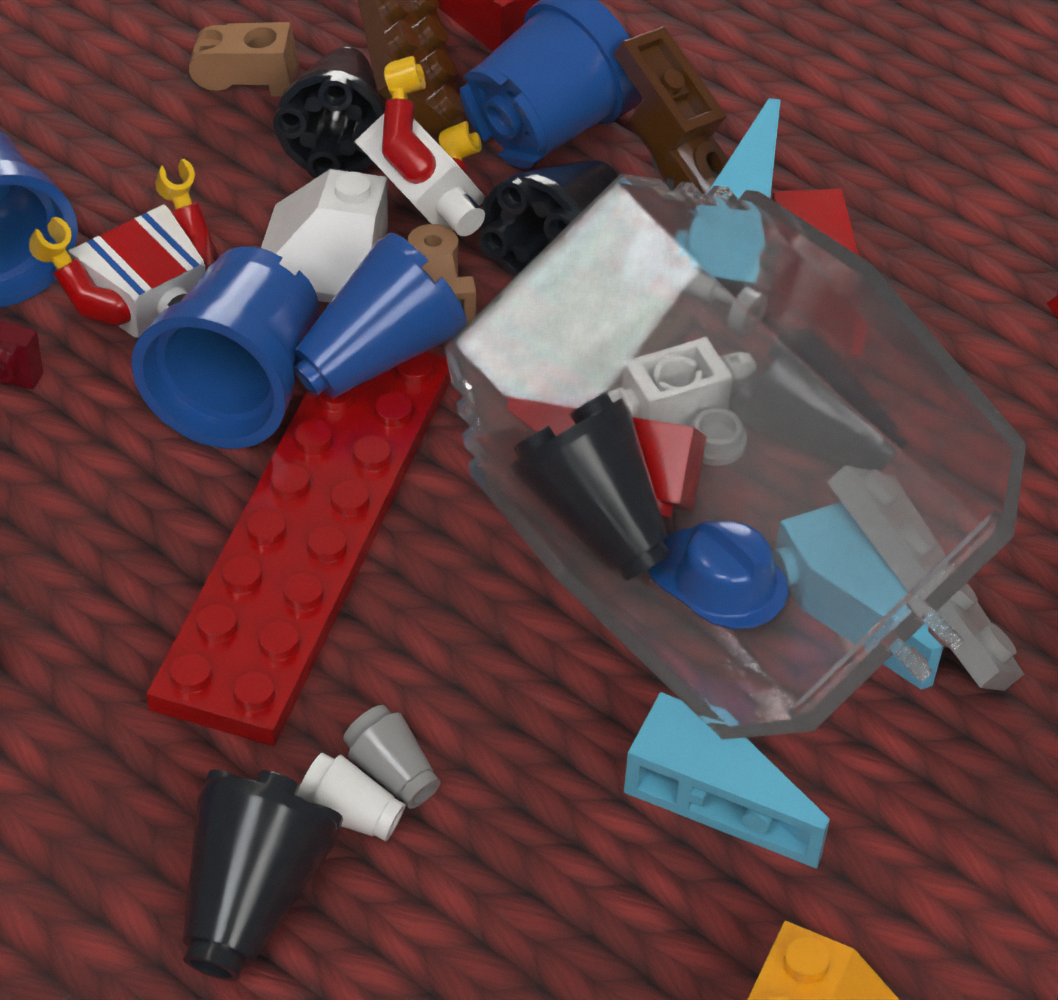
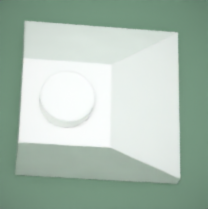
[261,169,388,302]

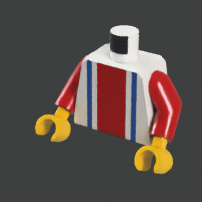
[355,56,485,236]
[29,159,214,338]

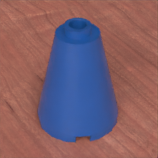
[293,232,467,398]

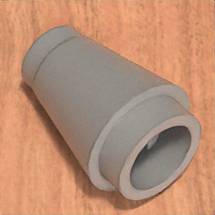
[343,705,441,809]

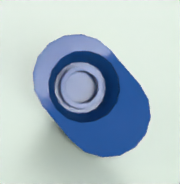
[648,520,789,630]

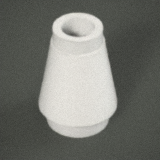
[297,753,406,841]

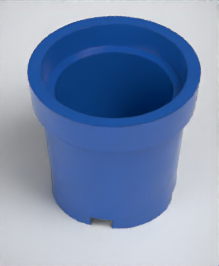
[460,0,643,168]
[0,131,78,308]
[131,247,319,449]

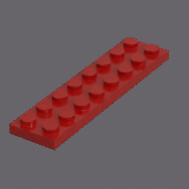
[146,352,453,746]

